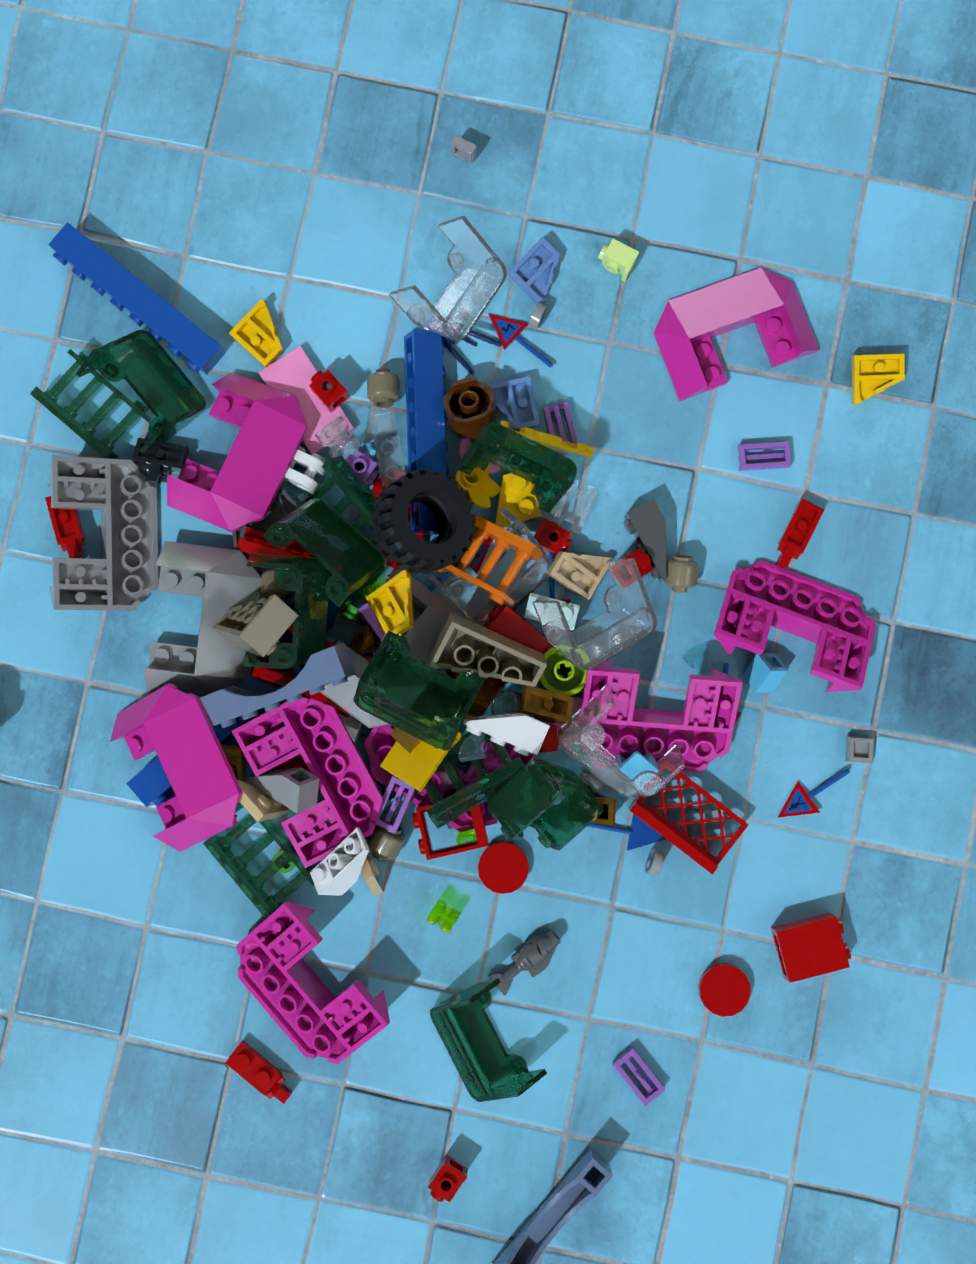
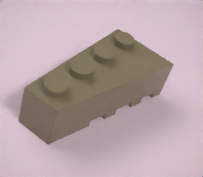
[213,594,299,657]
[428,612,547,687]

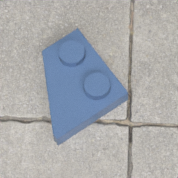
[507,237,560,305]
[489,376,540,431]

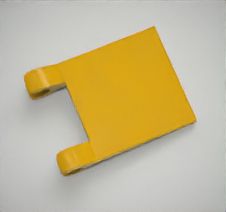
[380,726,461,792]

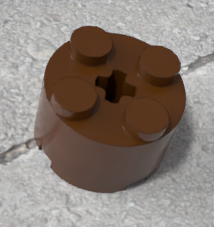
[443,378,497,439]

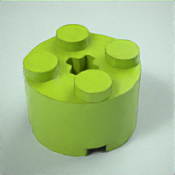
[539,645,590,696]

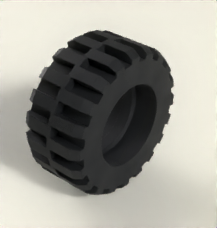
[371,469,476,574]

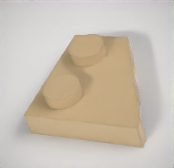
[361,838,383,896]

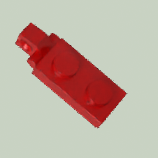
[45,496,86,559]
[775,498,825,569]
[225,1041,293,1104]

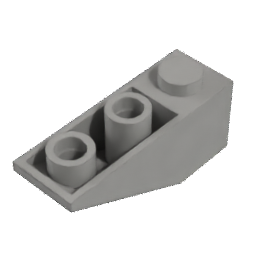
[245,767,320,814]

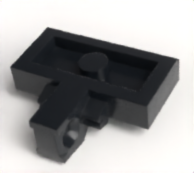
[132,438,189,488]

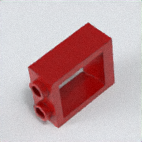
[412,793,489,860]

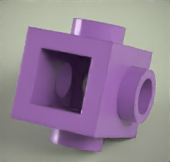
[339,450,380,493]

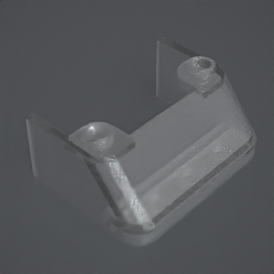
[389,216,507,341]
[429,507,553,626]
[532,558,657,670]
[558,684,686,798]

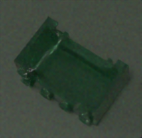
[354,630,486,751]
[487,757,604,851]

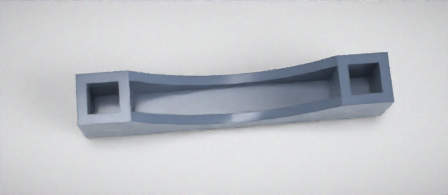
[199,643,356,728]
[493,1148,613,1264]

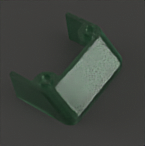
[76,330,206,454]
[242,553,330,669]
[430,978,547,1102]

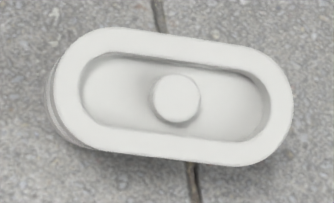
[284,446,328,494]

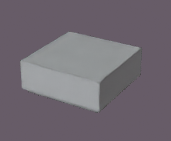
[450,135,477,163]
[845,736,874,763]

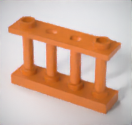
[437,512,543,606]

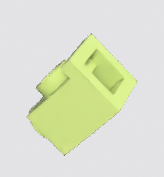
[598,239,639,282]

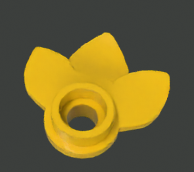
[455,461,502,508]

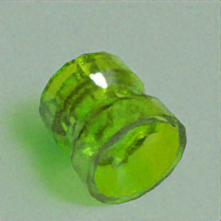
[426,898,461,935]

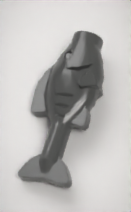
[488,930,561,995]

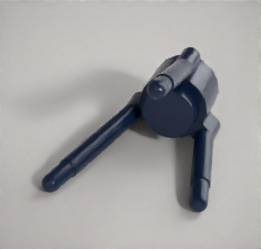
[438,319,501,374]

